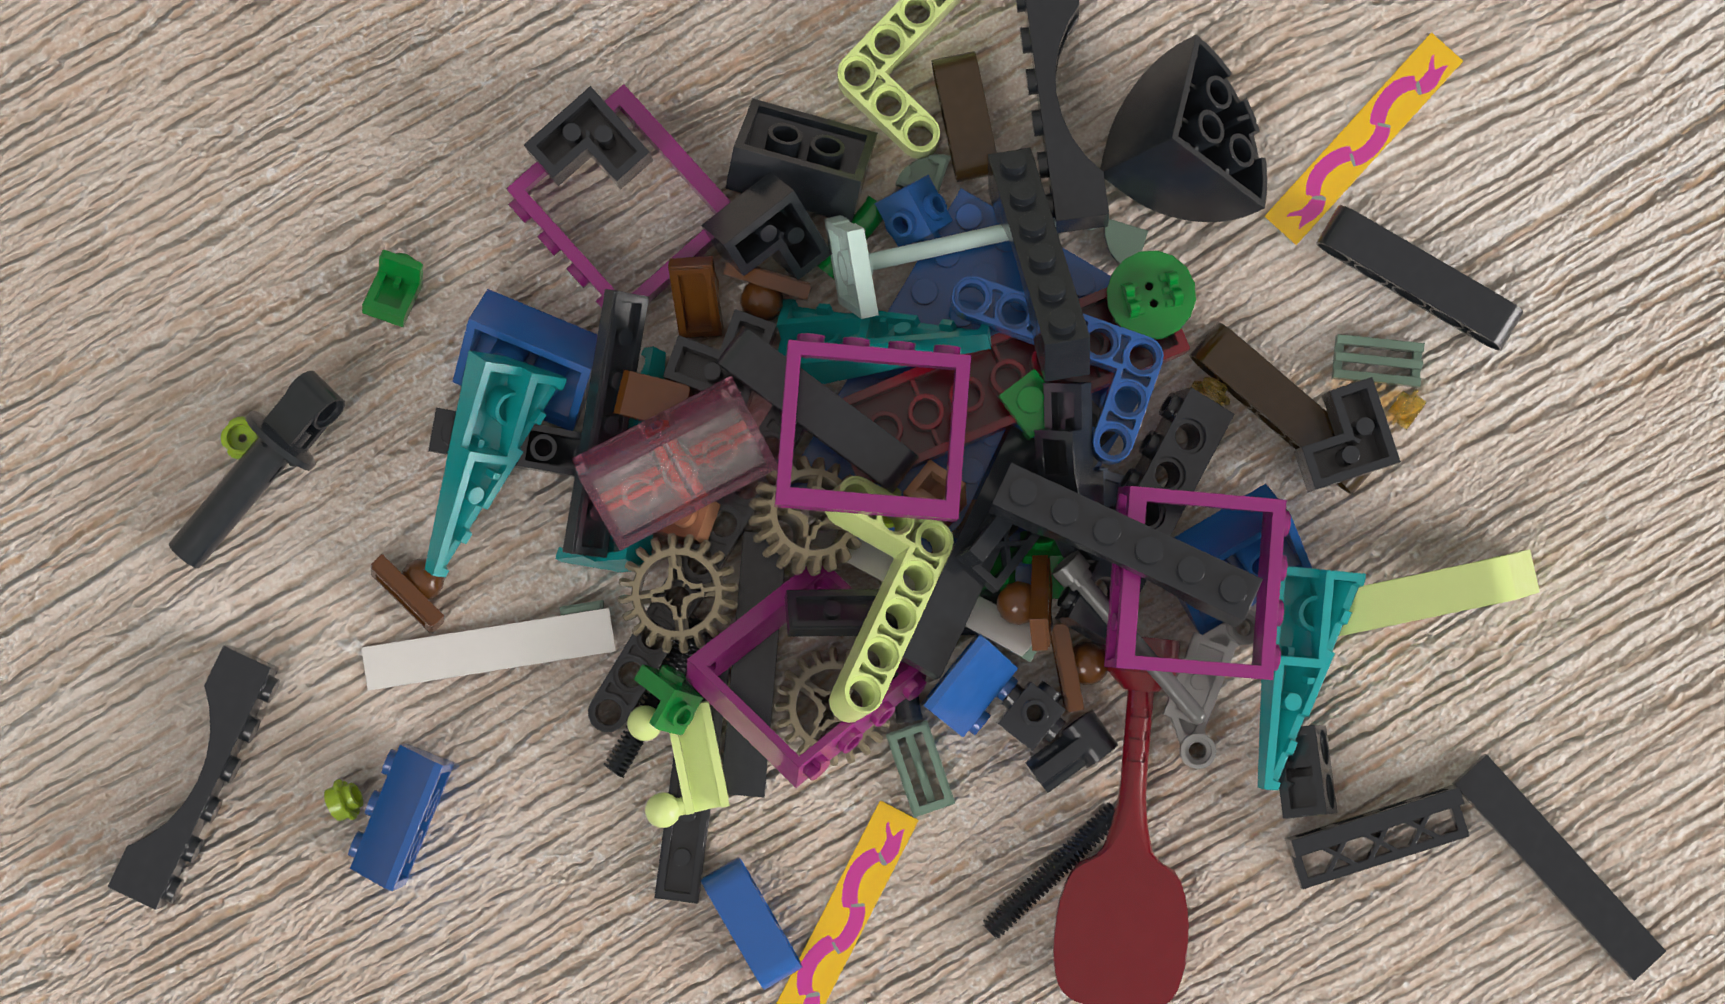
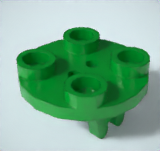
[1106,250,1196,339]

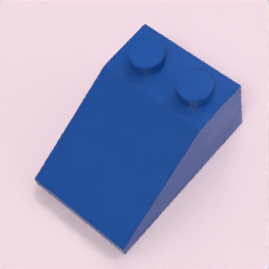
[921,634,1018,737]

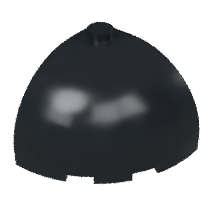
[1100,34,1268,222]

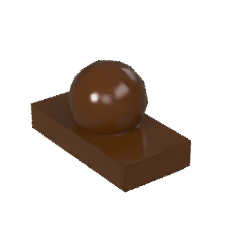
[668,256,724,338]
[723,262,812,321]
[371,554,445,634]
[997,555,1053,651]
[1051,623,1108,712]

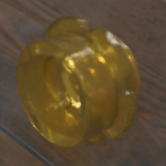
[1191,377,1231,406]
[1388,389,1427,430]

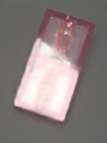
[573,376,778,551]

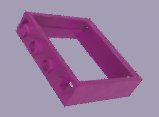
[506,84,731,308]
[774,333,971,522]
[1104,486,1291,680]
[686,566,927,788]

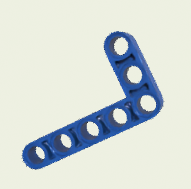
[951,276,1164,465]

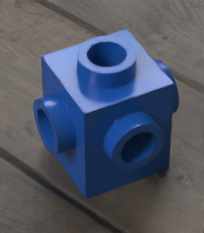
[875,174,953,247]

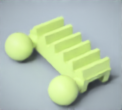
[627,701,730,828]

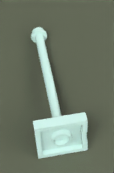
[824,215,1096,319]

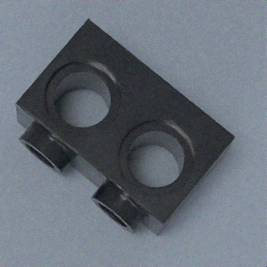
[1278,725,1338,819]

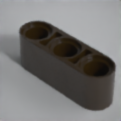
[931,51,997,182]

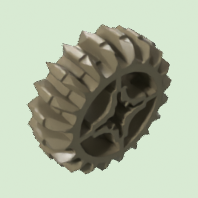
[749,456,862,576]
[618,533,739,653]
[774,647,891,766]

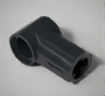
[1025,709,1118,793]

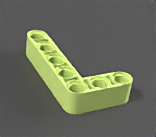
[837,0,961,159]
[825,476,954,723]
[1339,549,1540,636]

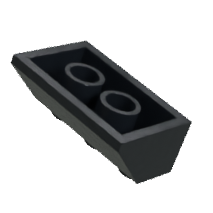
[725,98,878,223]

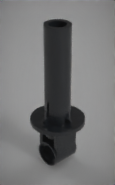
[169,371,345,568]

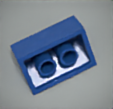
[452,289,598,431]
[1174,483,1312,635]
[348,743,455,892]

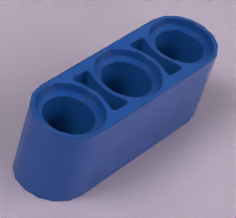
[701,857,803,990]

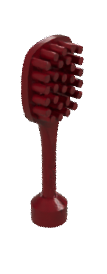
[1053,637,1189,1004]

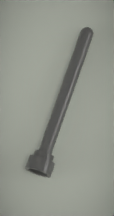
[1051,550,1206,725]

